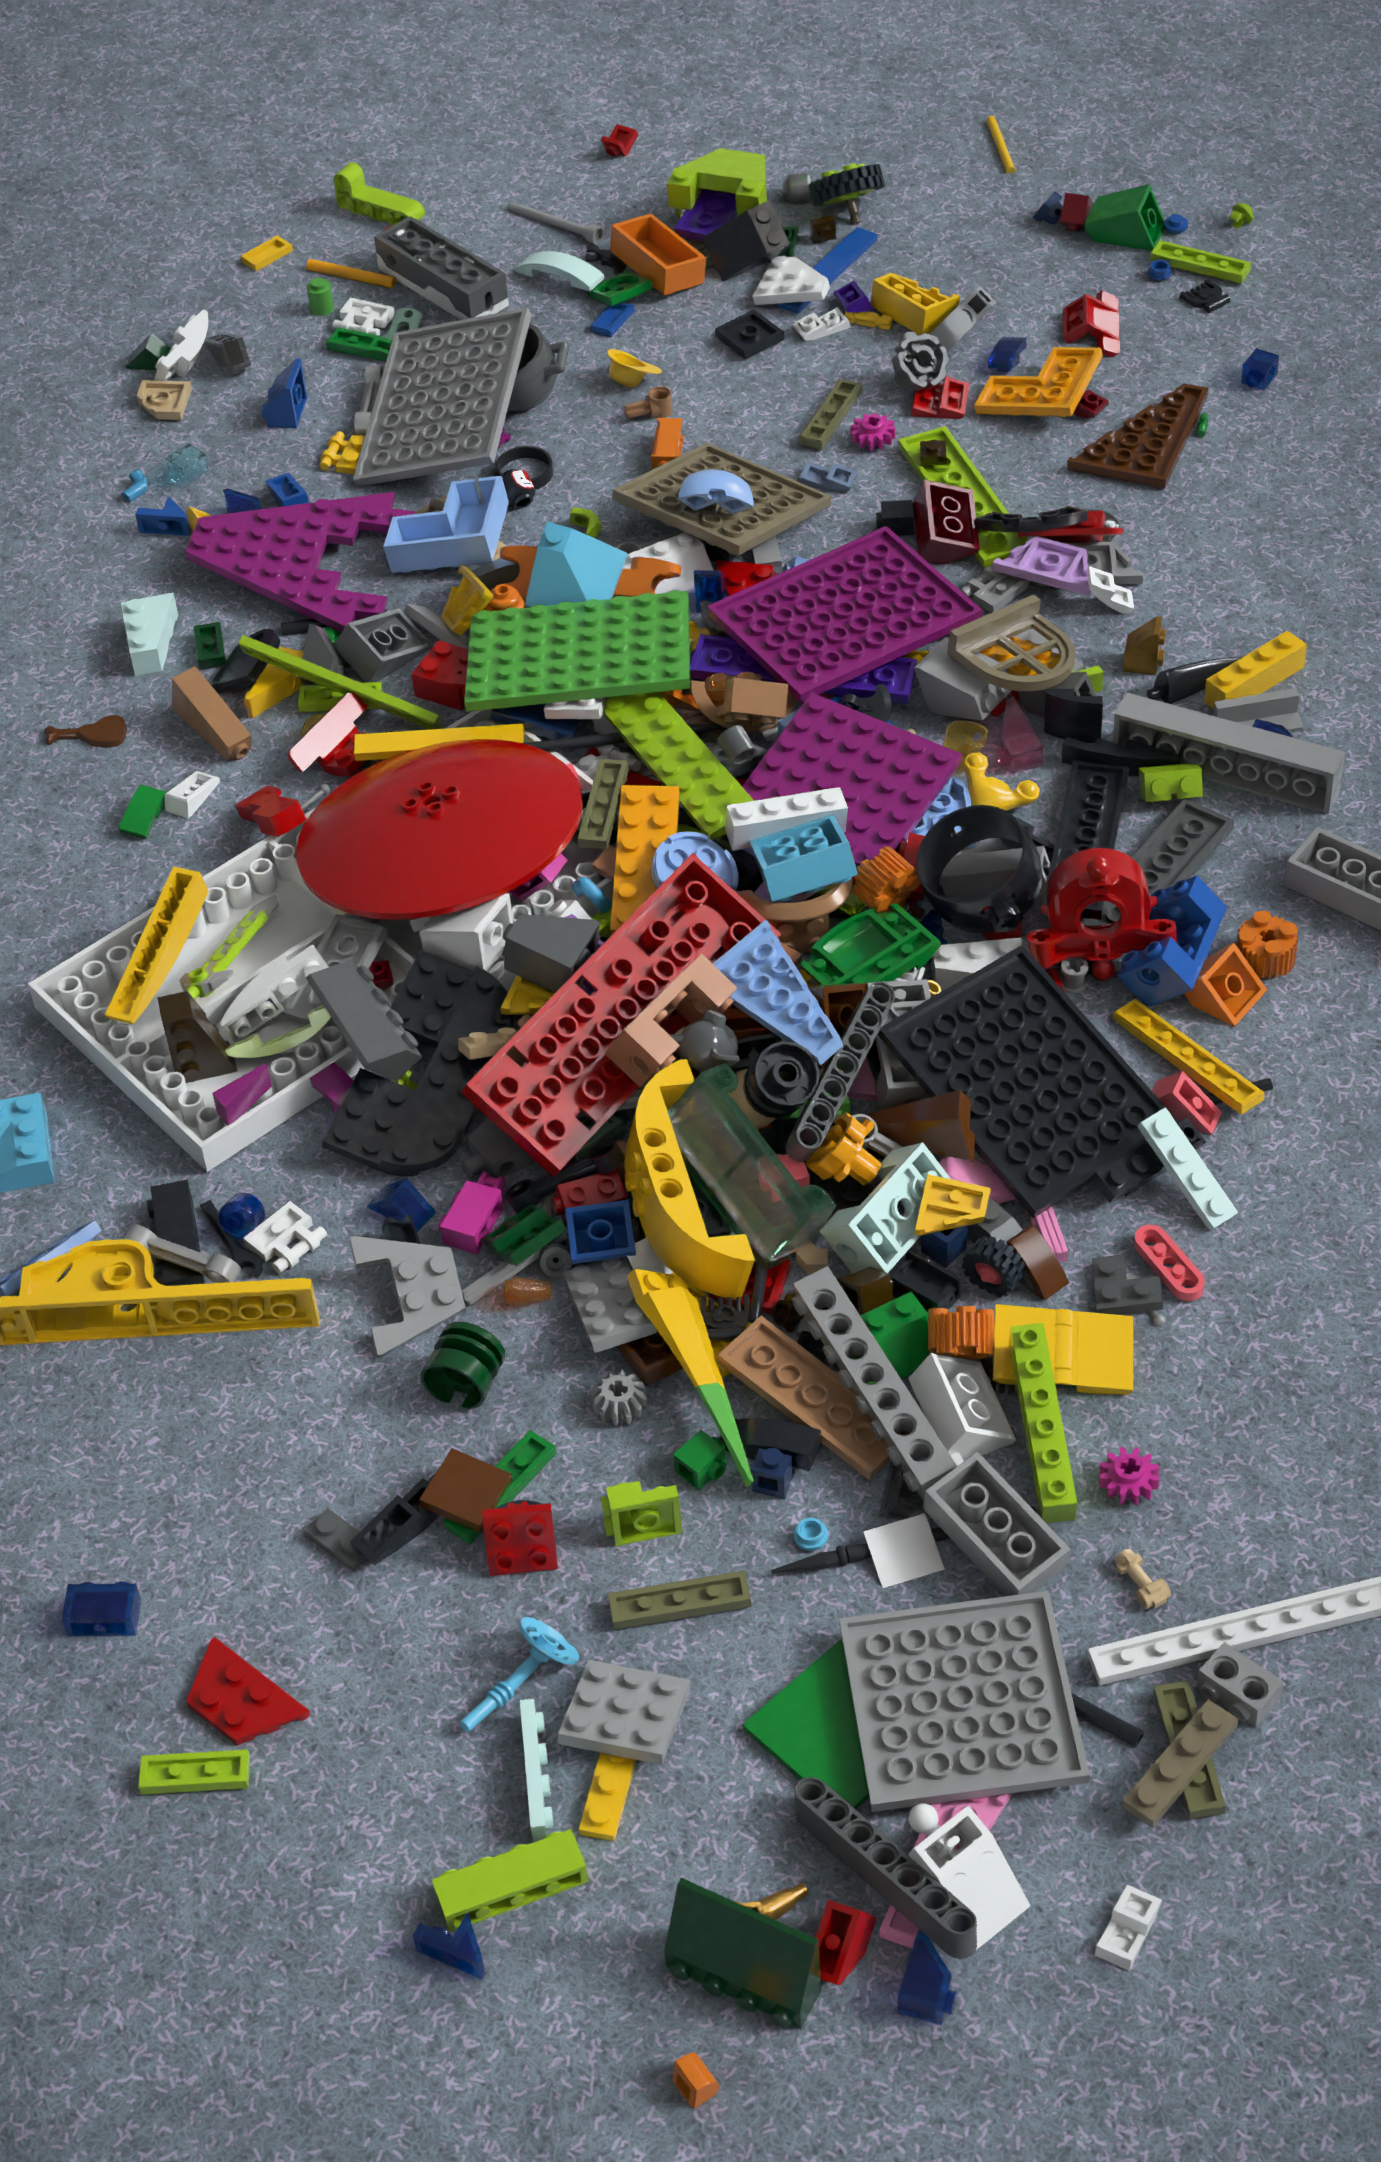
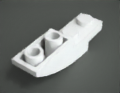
[154,309,208,381]
[220,944,329,1043]

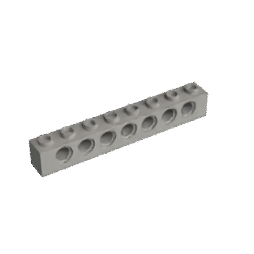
[792,1266,957,1501]

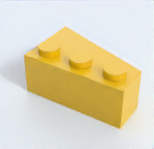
[871,273,960,336]

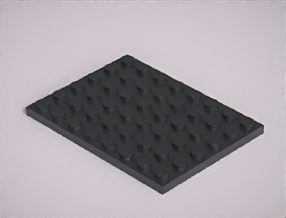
[877,945,1179,1218]

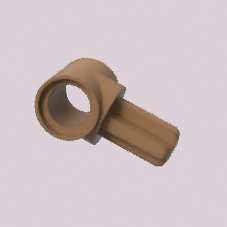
[624,386,672,419]

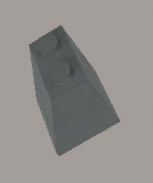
[502,914,600,993]

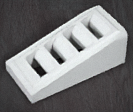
[164,771,220,819]

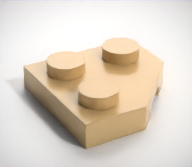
[137,380,192,420]

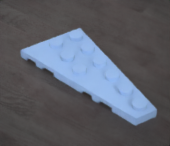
[713,920,843,1065]

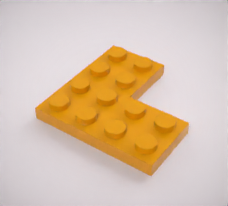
[974,347,1103,417]

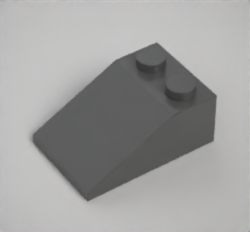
[333,608,433,682]

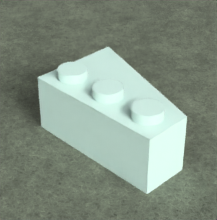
[121,593,178,676]

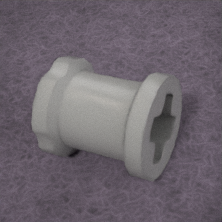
[1061,957,1088,994]

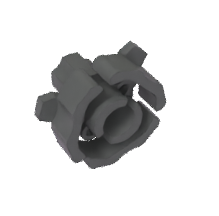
[891,331,948,391]

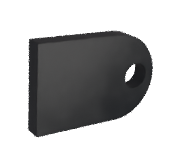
[210,629,280,693]

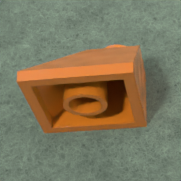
[1184,943,1267,1026]

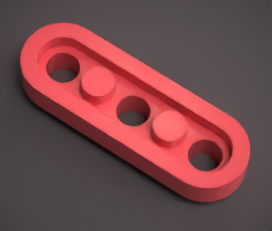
[1134,1225,1205,1301]

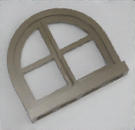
[947,595,1076,691]

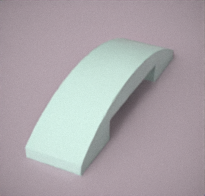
[514,251,605,291]

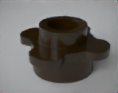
[772,1293,804,1333]

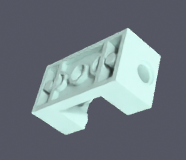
[819,1142,951,1274]

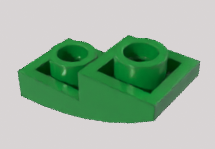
[118,784,167,839]

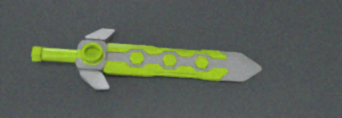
[179,895,278,1000]

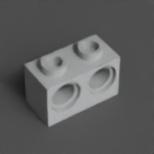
[1197,1642,1283,1728]

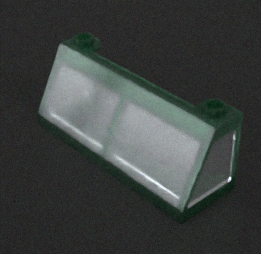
[667,1063,836,1270]

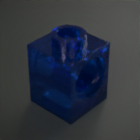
[1241,348,1279,390]

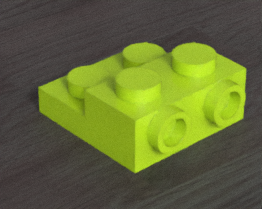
[600,1481,682,1546]

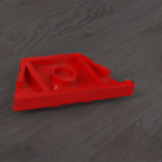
[715,560,777,597]
[186,1637,310,1746]

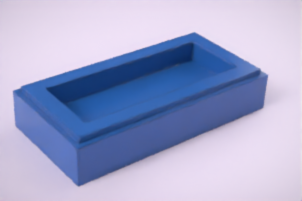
[590,302,635,337]

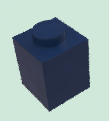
[921,1225,968,1268]

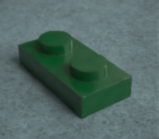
[193,622,226,669]

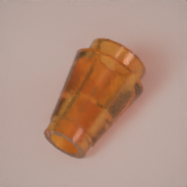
[504,1276,551,1308]

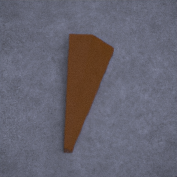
[865,1090,975,1162]

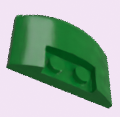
[801,903,941,985]

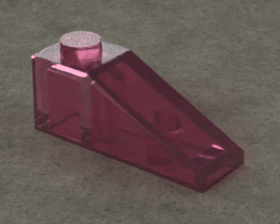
[997,694,1043,774]

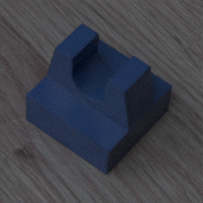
[1033,191,1063,225]

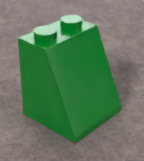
[1085,184,1165,251]

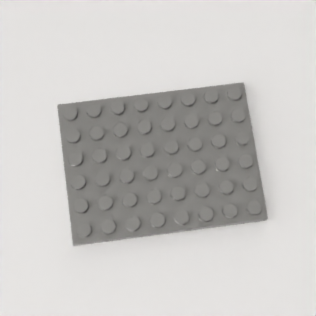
[353,307,532,487]

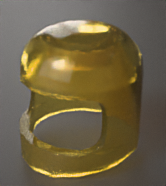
[942,720,988,771]

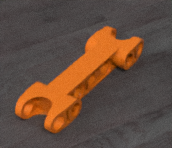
[495,545,682,601]

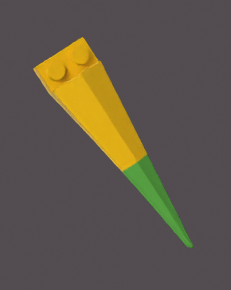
[627,1268,754,1487]

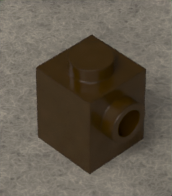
[839,1267,893,1316]

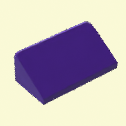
[833,281,874,312]

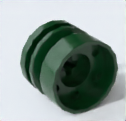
[420,1322,505,1409]

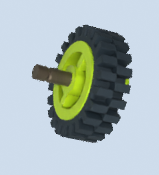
[808,163,885,224]

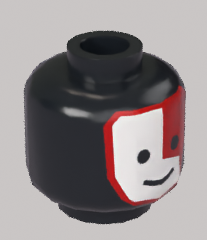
[502,469,536,509]

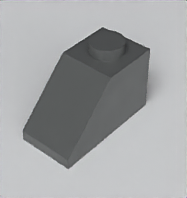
[298,624,344,682]

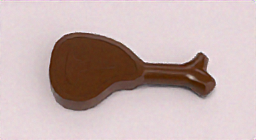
[44,715,127,748]

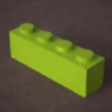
[432,1829,589,1933]

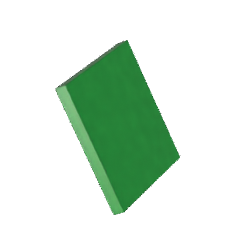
[743,1638,869,1810]

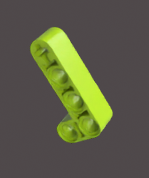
[333,162,425,225]

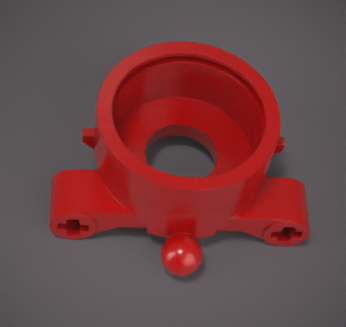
[1027,848,1177,981]

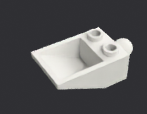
[908,1803,1030,1950]

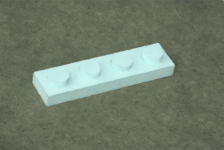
[1137,1107,1238,1230]
[520,1699,554,1842]

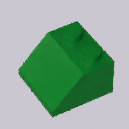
[860,1292,930,1380]

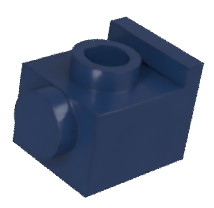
[751,1448,795,1499]

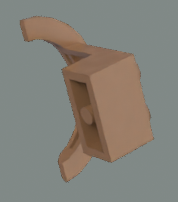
[691,678,796,732]
[736,878,852,953]

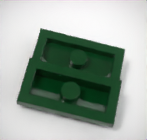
[481,1204,567,1266]

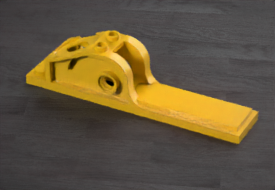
[0,1239,320,1345]

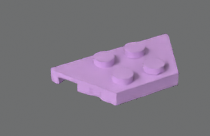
[993,536,1091,596]

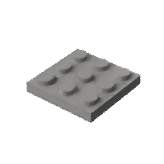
[558,1660,690,1765]

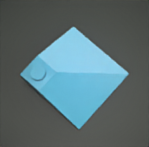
[525,522,628,608]

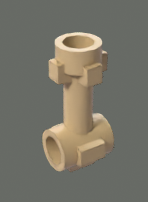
[1114,1549,1171,1610]

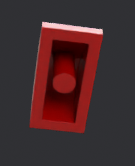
[815,1900,877,1986]

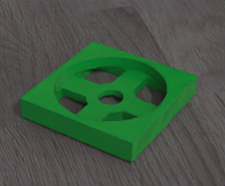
[587,271,653,306]

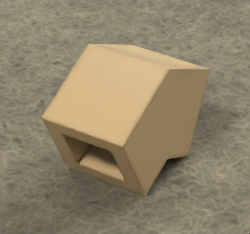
[796,1243,828,1275]

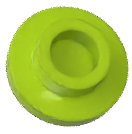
[1229,203,1254,229]

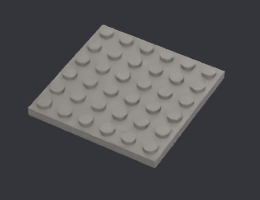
[839,1591,1090,1812]

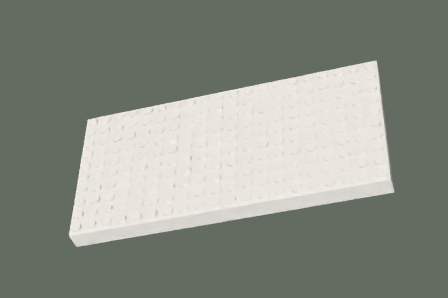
[28,709,619,1172]

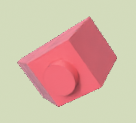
[1152,1071,1222,1135]

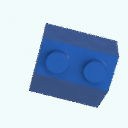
[262,358,308,428]
[565,1200,636,1264]

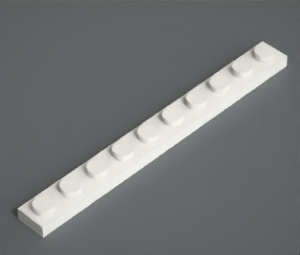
[1088,1576,1381,1686]

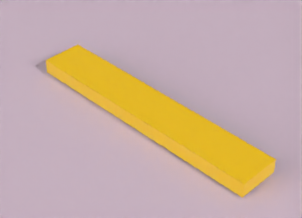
[354,724,524,761]
[1113,999,1264,1115]

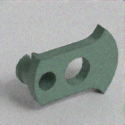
[382,308,422,340]

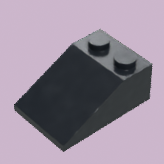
[702,200,790,281]

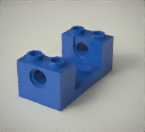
[1117,875,1227,1007]

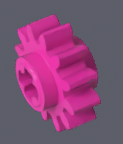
[850,413,896,451]
[1099,1447,1159,1505]

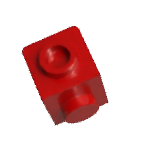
[600,124,639,157]

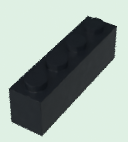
[146,1179,205,1286]

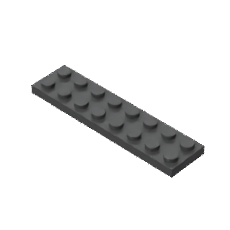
[1080,798,1234,965]

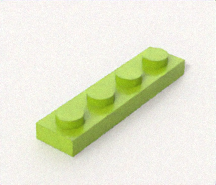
[1150,240,1252,284]

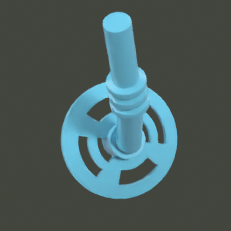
[459,1617,579,1733]

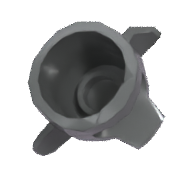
[670,1010,739,1075]

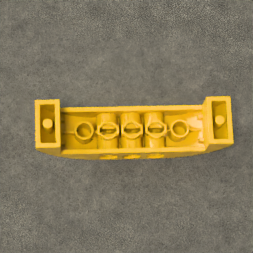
[624,1059,755,1300]

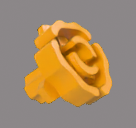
[806,1112,881,1185]

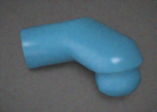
[122,469,147,502]
[572,877,612,913]

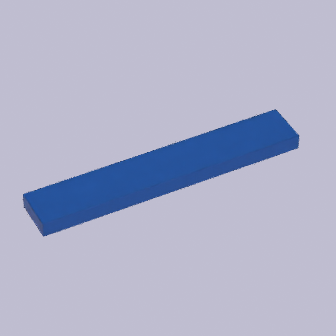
[777,227,878,314]

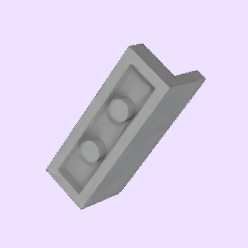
[1213,688,1303,734]

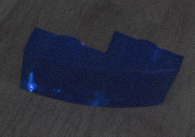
[988,337,1027,372]

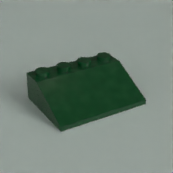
[664,1878,821,2029]

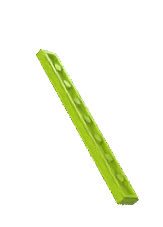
[239,635,443,730]

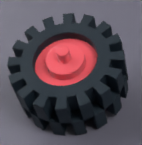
[962,1236,1026,1297]

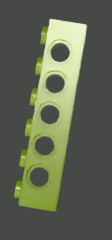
[1009,1323,1077,1523]

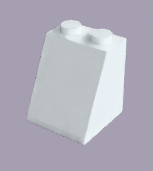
[420,893,513,971]

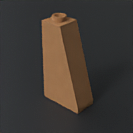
[172,666,251,761]

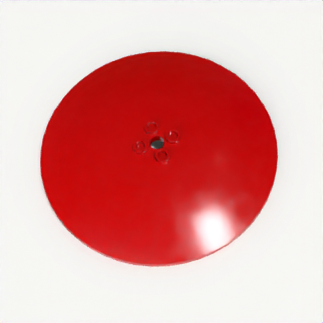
[296,739,583,920]

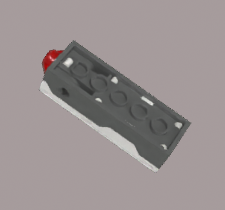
[374,216,509,320]

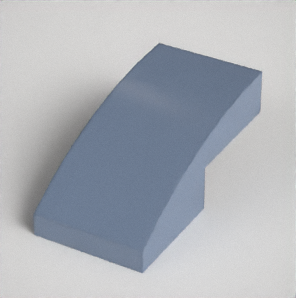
[798,461,858,492]

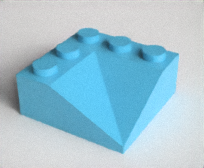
[750,814,858,902]
[0,1092,55,1193]

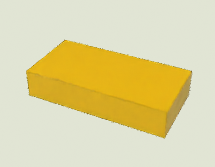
[240,235,293,271]

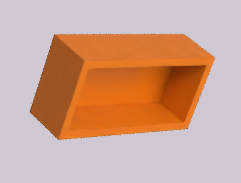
[610,213,706,295]

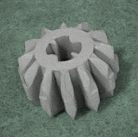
[591,1370,647,1427]

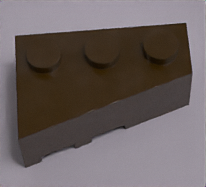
[157,991,238,1083]

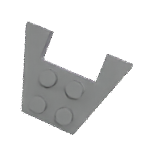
[349,1236,466,1358]

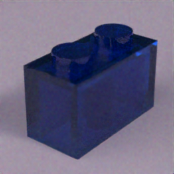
[62,1581,141,1637]

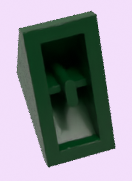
[126,333,171,370]

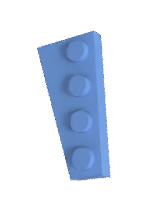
[0,1221,101,1297]

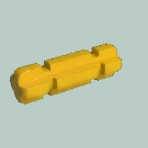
[845,311,892,330]

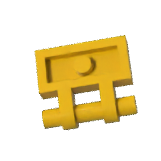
[319,431,365,474]

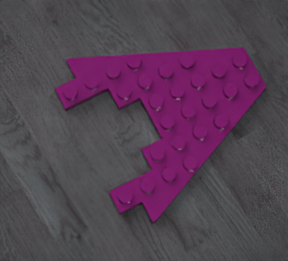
[185,492,415,632]

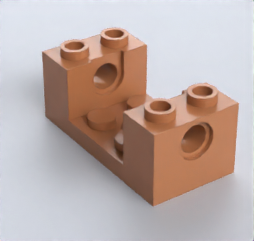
[605,954,737,1088]

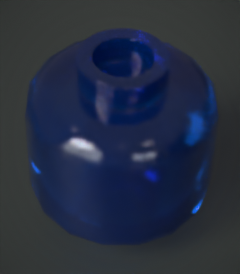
[218,1192,265,1239]

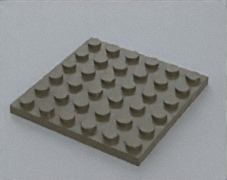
[612,443,832,555]

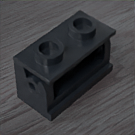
[888,1250,961,1313]

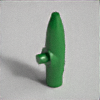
[1196,412,1208,438]

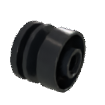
[743,1041,820,1119]

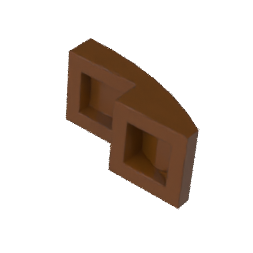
[1007,1225,1069,1300]

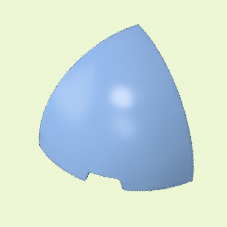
[678,470,753,515]

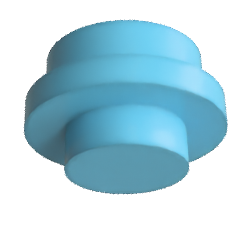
[794,1518,828,1551]

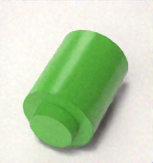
[307,278,334,316]

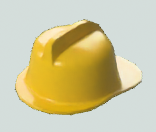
[607,349,662,387]

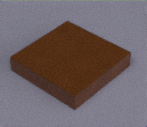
[419,1448,512,1533]

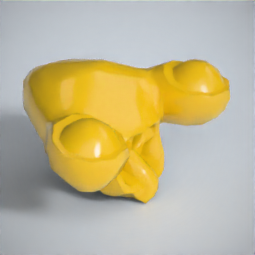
[964,753,1040,811]

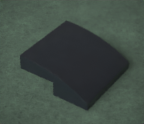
[1044,689,1103,743]

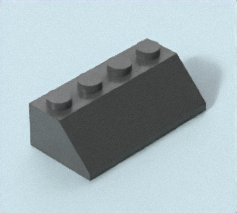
[306,961,422,1081]

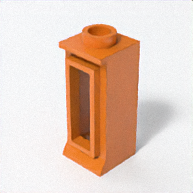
[651,418,684,470]

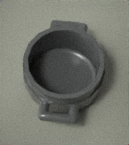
[507,324,569,412]

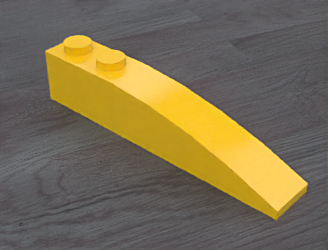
[105,866,209,1025]

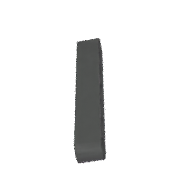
[785,981,895,1162]
[794,1777,977,1959]

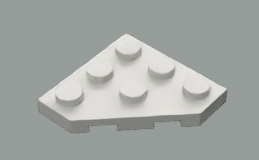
[752,256,830,305]

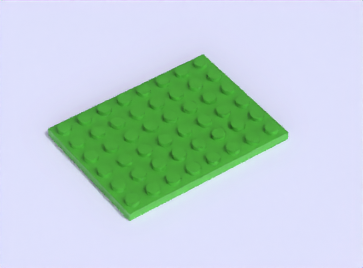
[464,590,690,712]

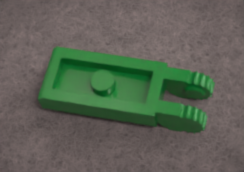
[326,328,392,362]

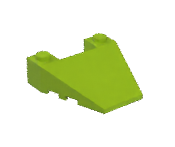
[667,148,767,216]

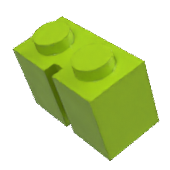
[1139,763,1203,802]

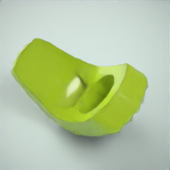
[569,507,602,539]

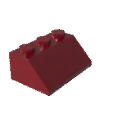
[912,480,980,564]

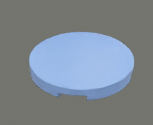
[651,832,738,891]

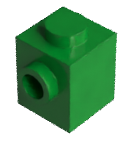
[673,1430,727,1490]

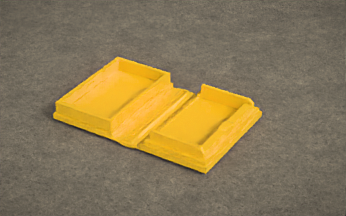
[993,1304,1133,1395]

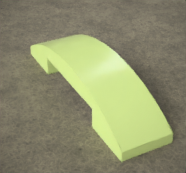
[225,1005,331,1058]

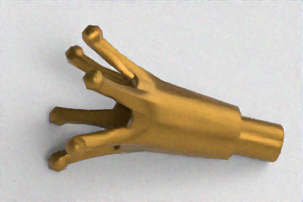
[734,1883,808,1920]

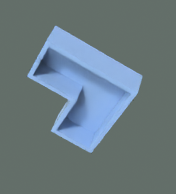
[383,476,509,573]

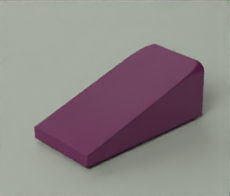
[212,1064,272,1126]

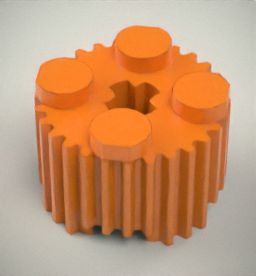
[852,846,920,913]
[1236,910,1298,978]
[928,1306,995,1360]

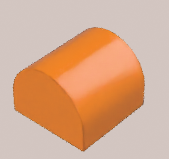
[673,2053,719,2109]

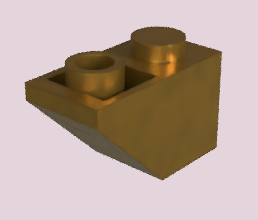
[1123,616,1166,675]

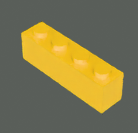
[1204,630,1307,709]

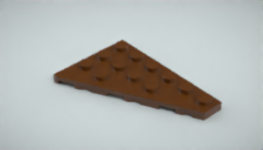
[1067,383,1208,488]

